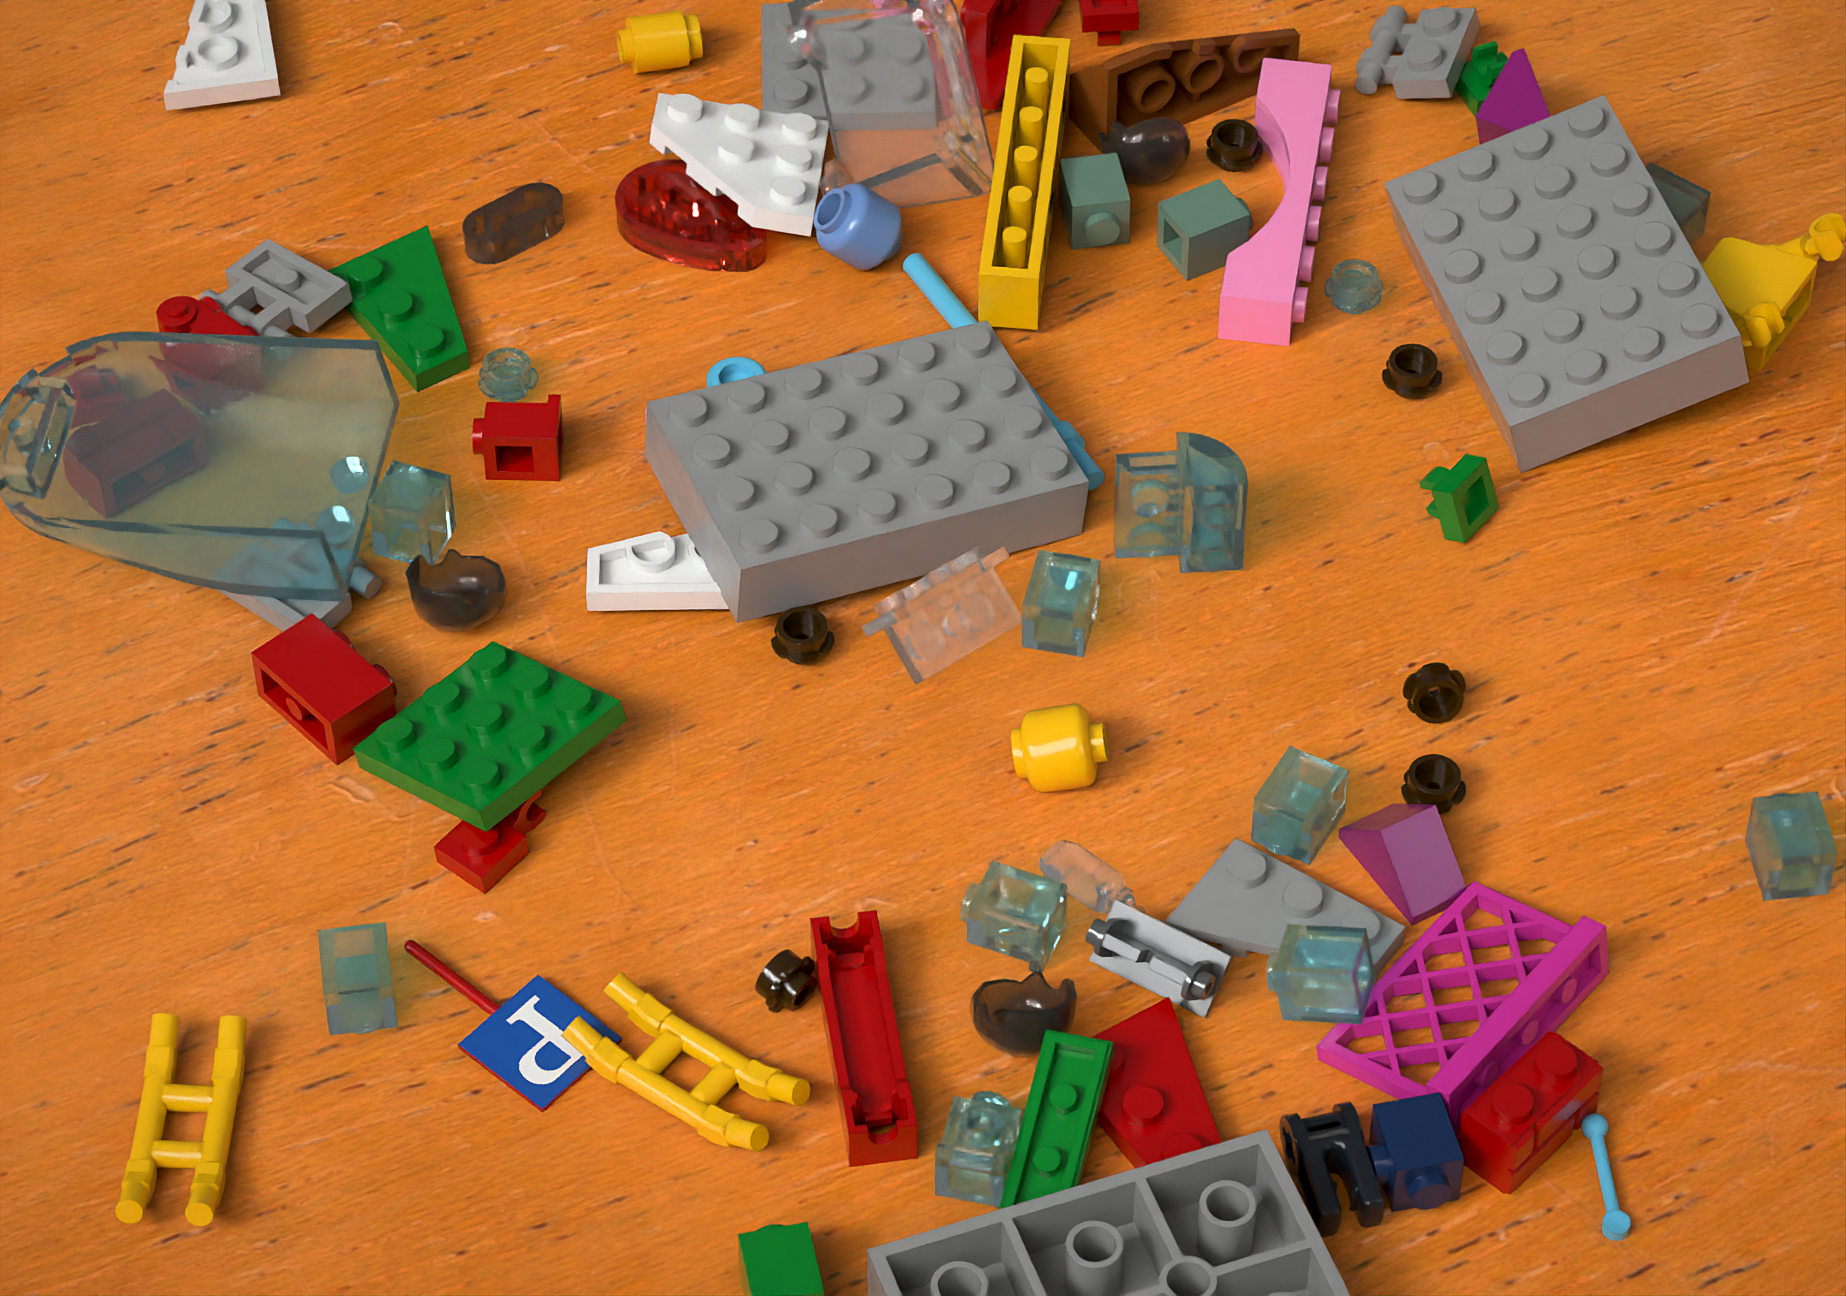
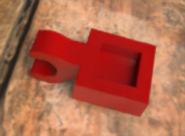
[434,789,546,894]

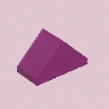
[1475,48,1550,144]
[1338,803,1467,926]

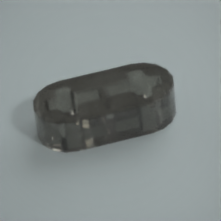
[462,182,565,265]

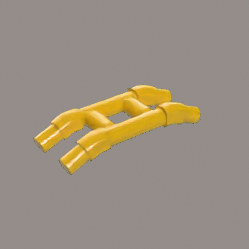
[561,972,811,1152]
[115,1013,247,1226]

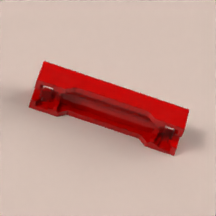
[810,910,918,1167]

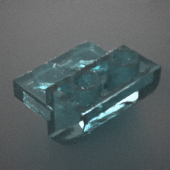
[1113,432,1248,573]

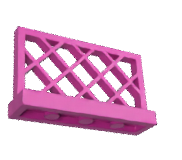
[1316,881,1609,1138]

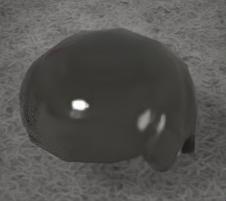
[1098,117,1190,187]
[405,549,508,632]
[969,970,1077,1058]

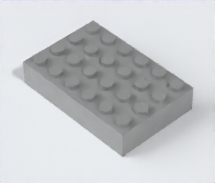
[1384,95,1749,473]
[644,320,1089,623]
[867,1129,1351,1296]

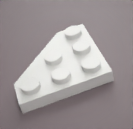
[649,93,829,236]

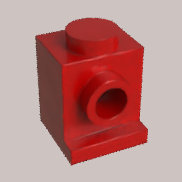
[472,394,564,481]

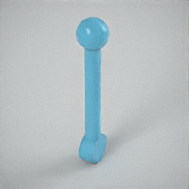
[1581,1113,1631,1241]

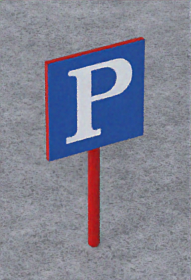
[404,940,622,1113]

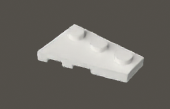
[163,0,280,111]

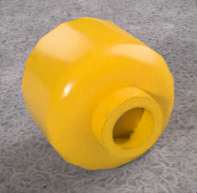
[1011,704,1109,793]

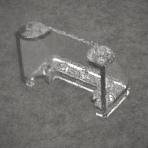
[787,0,995,209]

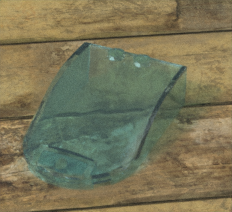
[0,332,400,602]

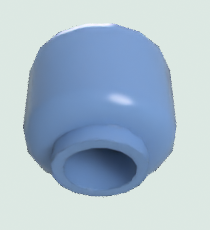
[813,183,903,270]

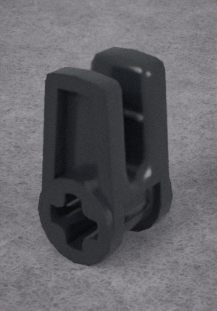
[1280,1101,1384,1238]

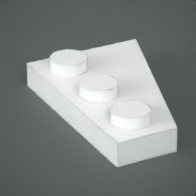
[586,531,729,611]

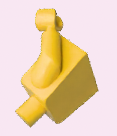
[1698,213,1846,372]

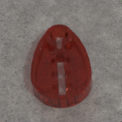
[615,159,767,272]

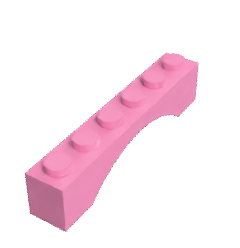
[1218,58,1341,346]

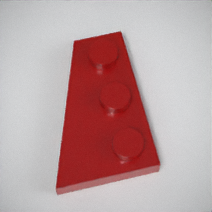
[1091,997,1222,1169]

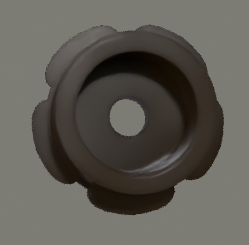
[1206,119,1263,172]
[1382,344,1442,399]
[771,606,834,665]
[1402,662,1466,723]
[1401,754,1466,814]
[755,949,817,1013]

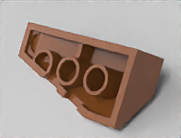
[1069,28,1300,154]

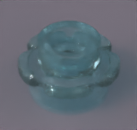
[1324,259,1383,314]
[478,347,538,402]

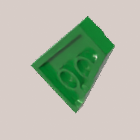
[327,225,469,392]

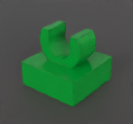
[1455,41,1508,118]
[1419,454,1499,543]

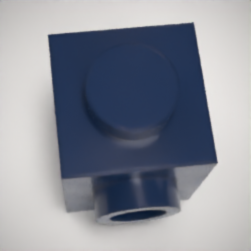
[1366,1092,1464,1212]

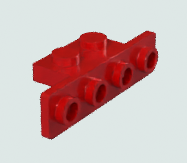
[945,0,1064,110]

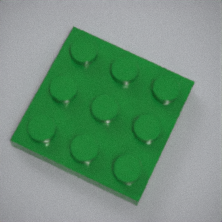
[353,641,627,832]

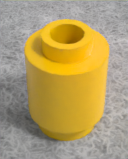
[616,10,703,74]

